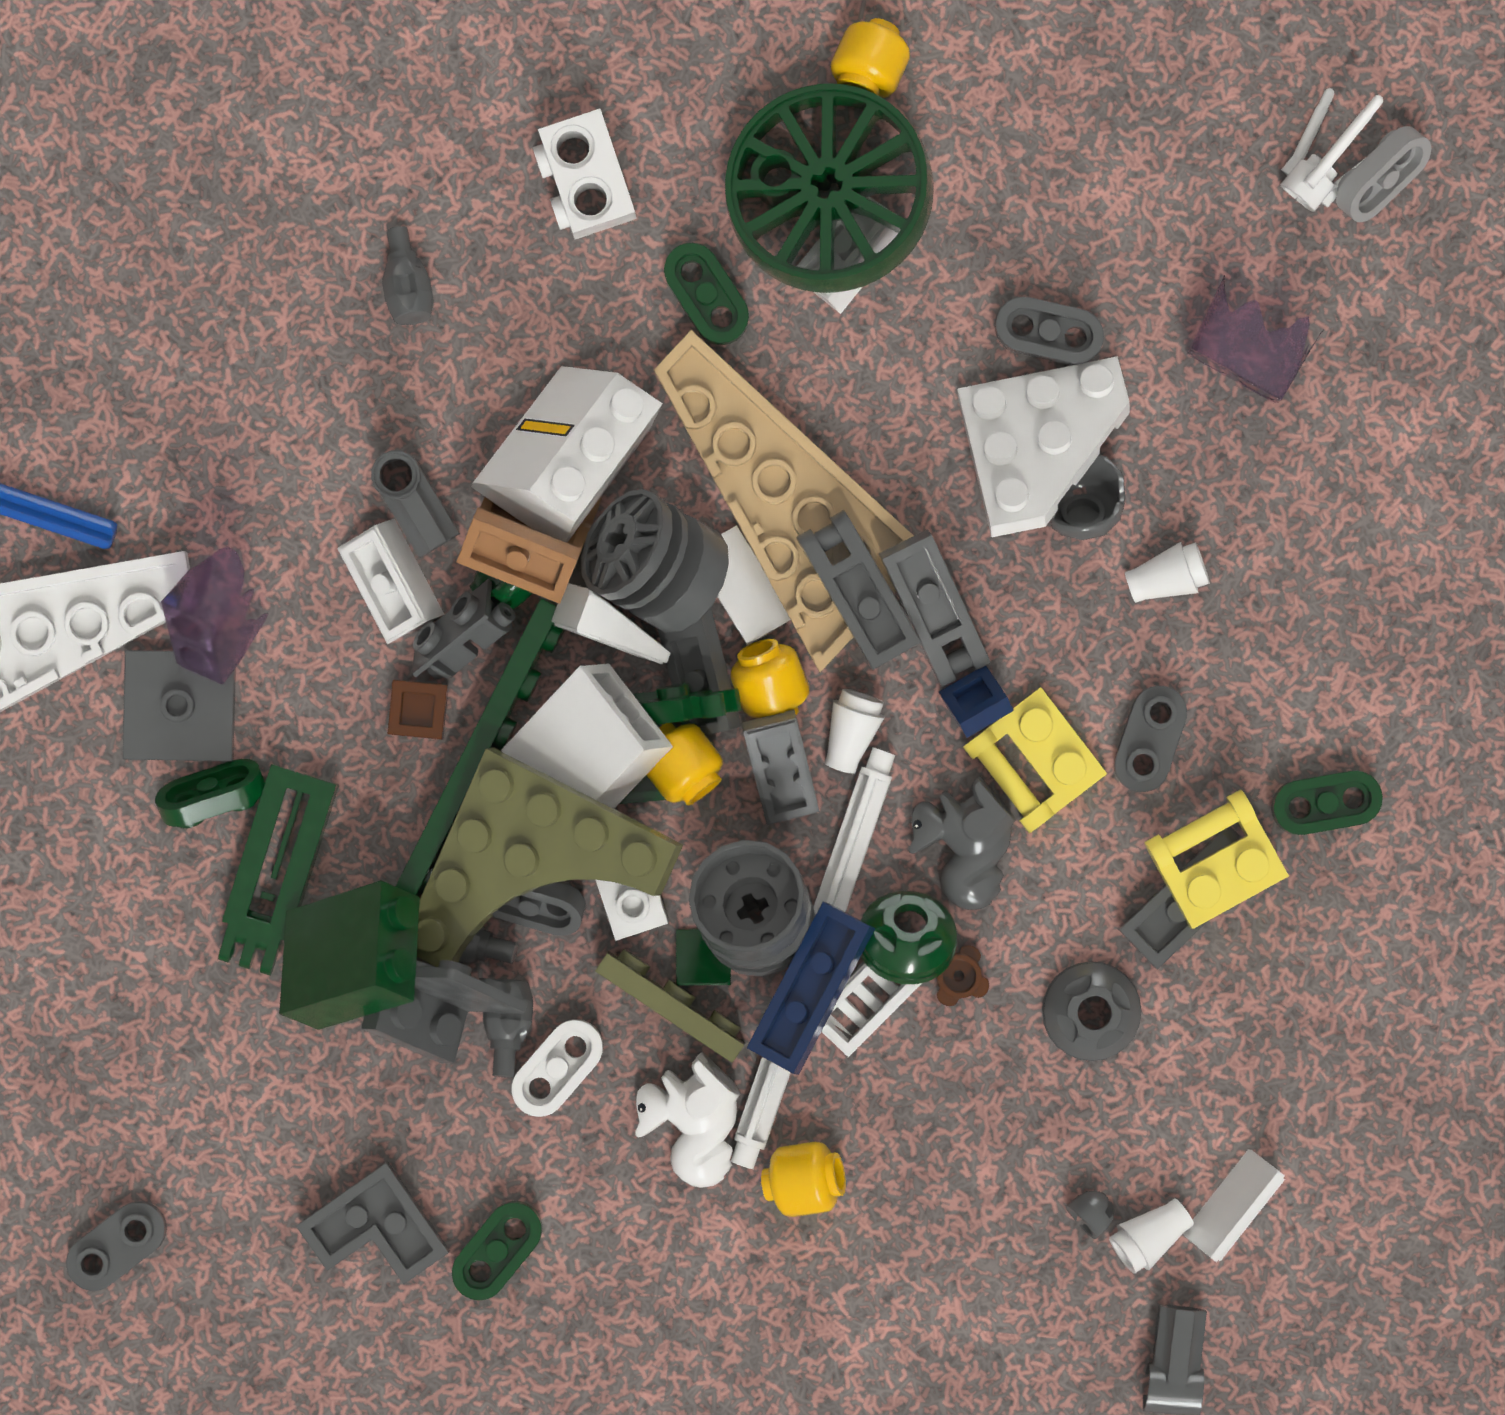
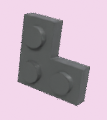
[296,1161,450,1285]

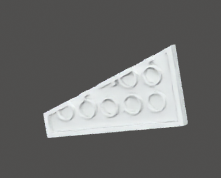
[0,551,197,712]

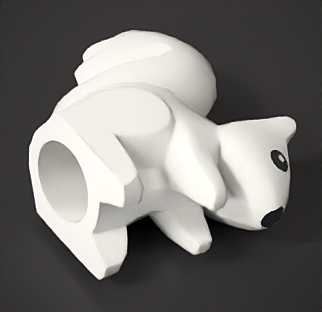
[635,1052,740,1188]

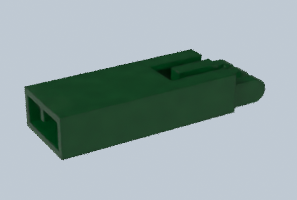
[218,764,339,976]

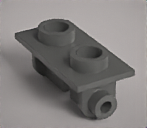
[412,579,515,680]

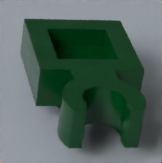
[640,683,742,724]

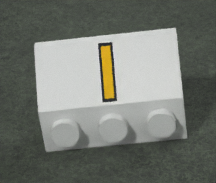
[471,366,663,543]

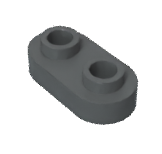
[995,297,1104,365]
[1114,686,1187,792]
[493,882,586,936]
[66,1201,167,1291]

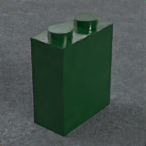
[279,880,420,1030]

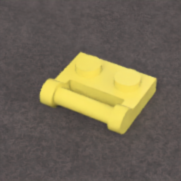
[963,687,1107,833]
[1144,789,1289,929]

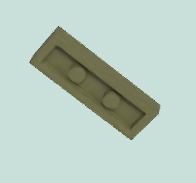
[595,949,745,1063]

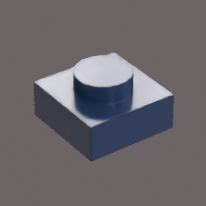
[939,666,1014,738]

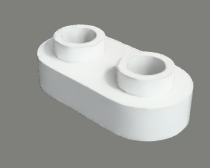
[512,1019,603,1117]

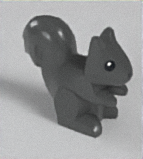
[908,776,1016,910]

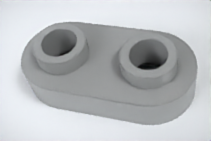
[1336,126,1432,222]

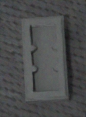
[741,709,820,825]

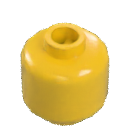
[830,18,910,99]
[730,639,809,719]
[647,723,723,806]
[761,1142,846,1217]

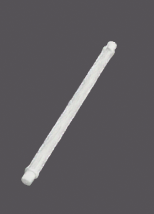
[731,747,895,1169]

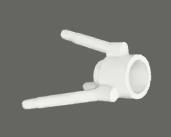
[1280,88,1383,212]

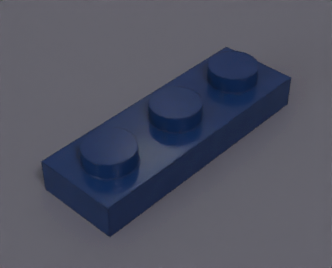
[747,901,875,1075]

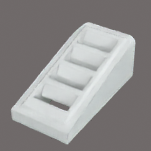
[551,583,670,664]
[822,961,922,1057]

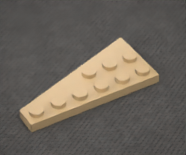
[654,330,914,673]

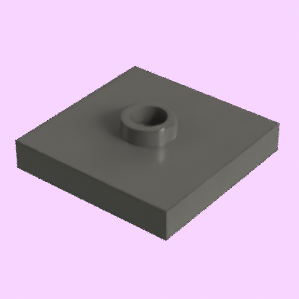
[123,650,236,762]

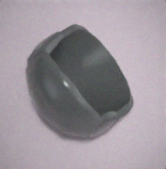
[1049,454,1125,540]

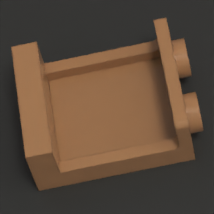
[456,497,602,604]

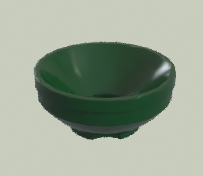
[861,891,957,984]

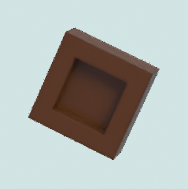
[387,680,449,740]

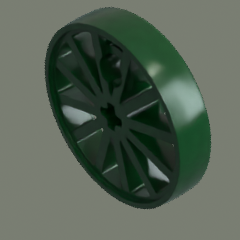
[725,83,934,293]

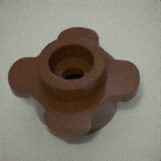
[936,945,989,1006]

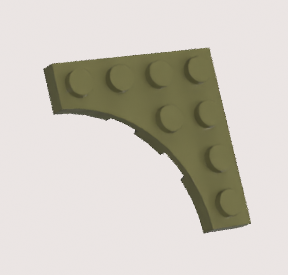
[417,748,683,967]

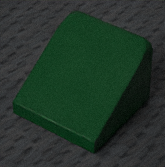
[676,929,731,985]

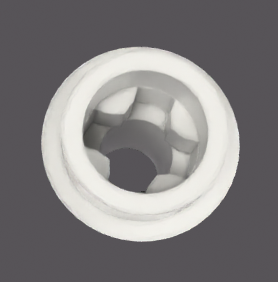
[1125,542,1210,603]
[824,689,885,774]
[1109,1198,1194,1274]

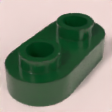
[664,243,749,345]
[155,759,265,829]
[1271,771,1383,835]
[452,1201,543,1300]

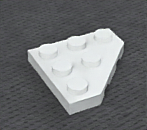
[957,356,1130,537]

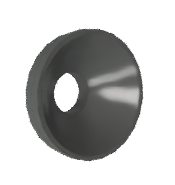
[1042,961,1142,1061]

